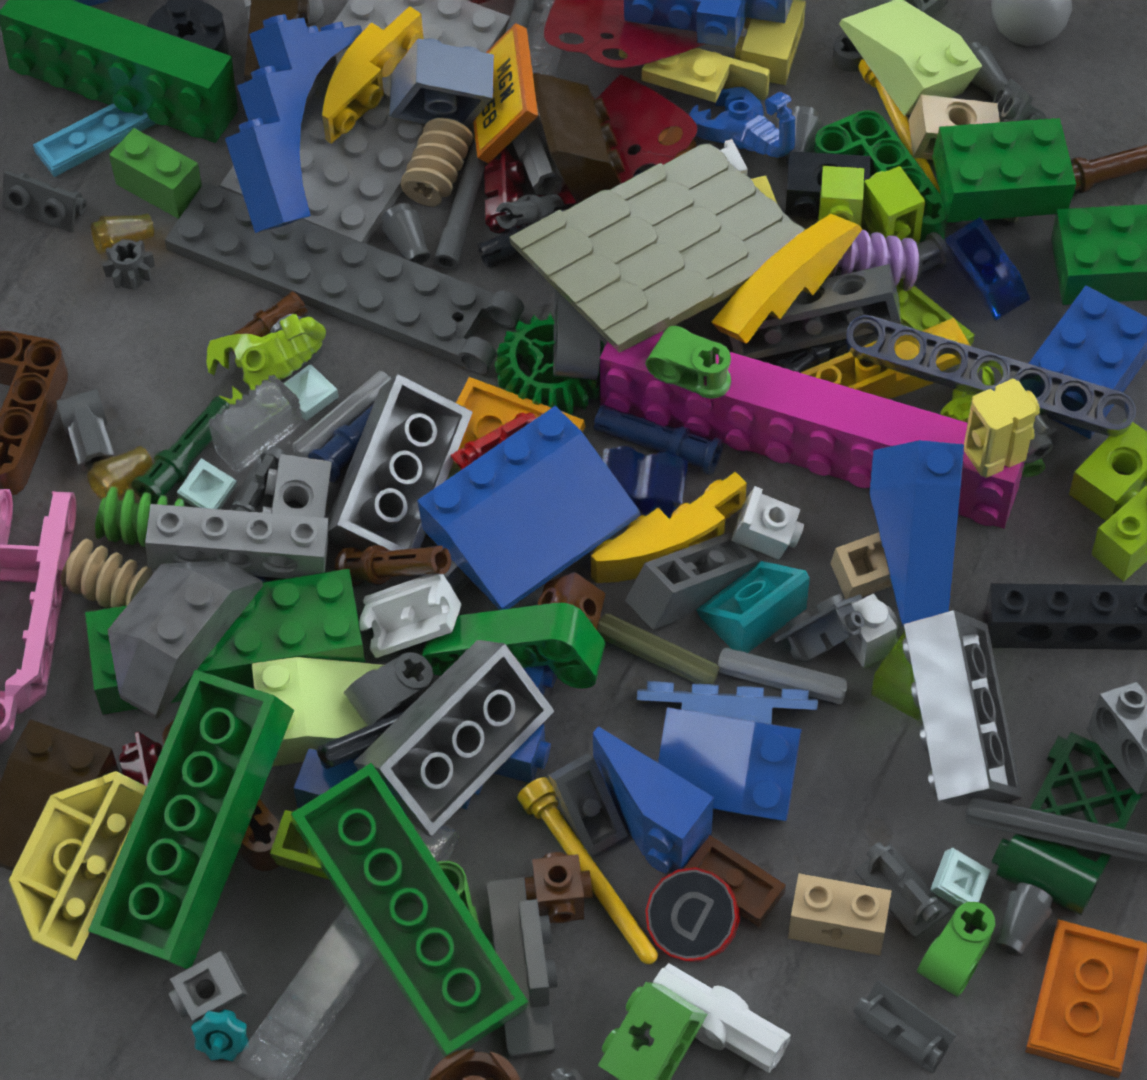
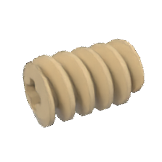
[400,118,474,207]
[60,538,153,608]

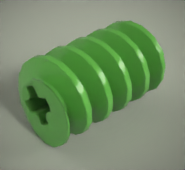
[95,486,184,548]

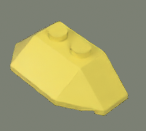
[8,771,147,961]

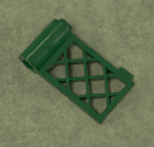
[992,732,1144,916]

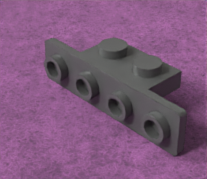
[487,876,558,1058]

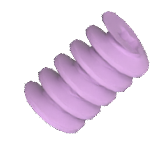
[827,230,919,291]

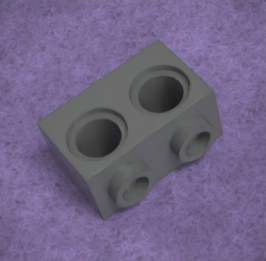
[1087,682,1147,795]

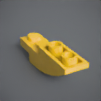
[322,6,424,144]
[801,318,971,399]
[591,472,747,583]

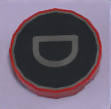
[645,867,740,963]

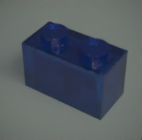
[945,217,1030,321]

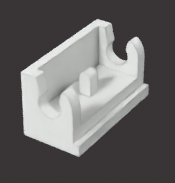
[359,574,461,658]

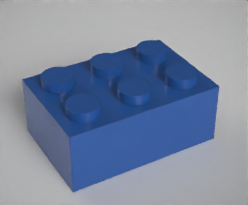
[1020,286,1147,439]

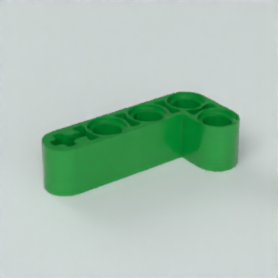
[814,110,947,243]
[422,603,605,689]

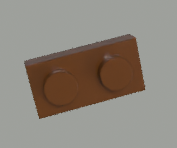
[684,835,786,927]

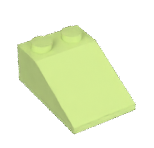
[839,0,982,116]
[252,657,396,767]

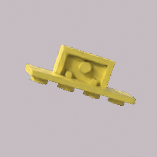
[619,48,770,103]

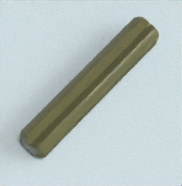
[597,614,719,684]

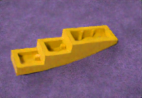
[711,214,862,344]

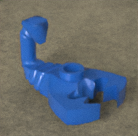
[689,87,795,158]

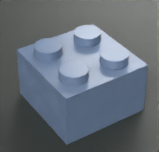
[389,38,494,128]

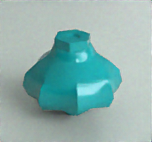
[191,1009,249,1061]

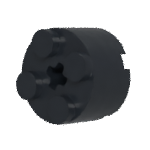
[147,0,229,55]

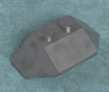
[108,561,263,719]

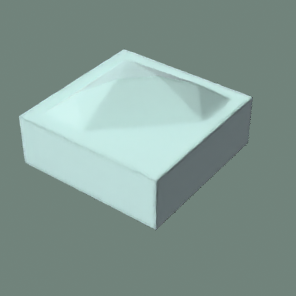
[278,364,338,421]
[177,458,238,509]
[930,848,991,907]

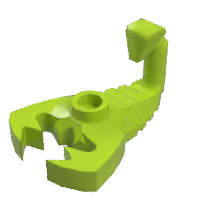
[206,314,326,417]

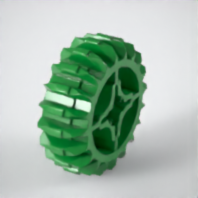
[495,311,605,415]

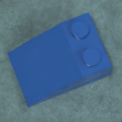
[658,707,802,821]
[593,726,714,873]

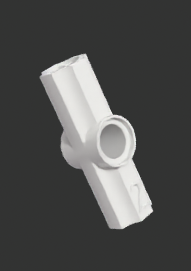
[653,963,791,1073]

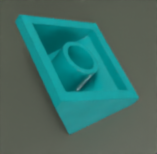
[696,561,810,653]

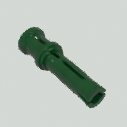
[131,397,235,504]

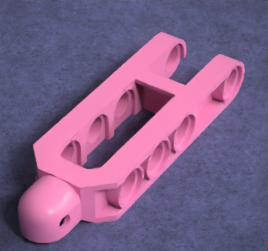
[0,489,76,744]

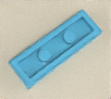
[33,103,156,177]

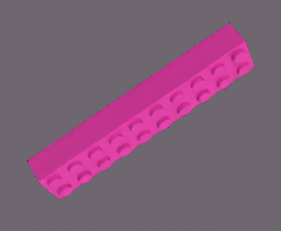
[600,332,1025,529]

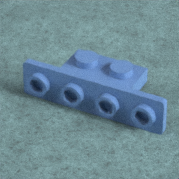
[637,681,818,724]

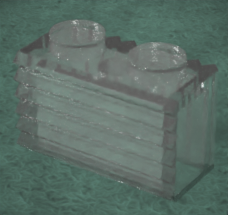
[209,375,303,473]

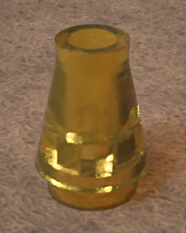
[91,213,154,254]
[87,446,153,500]

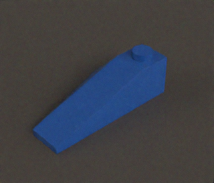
[869,440,964,626]

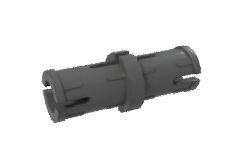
[496,194,564,229]

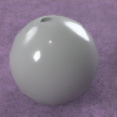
[991,0,1072,47]

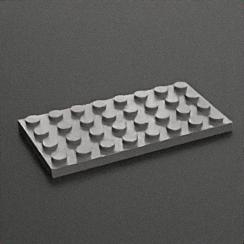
[220,0,510,244]

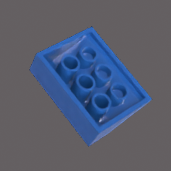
[417,406,640,610]

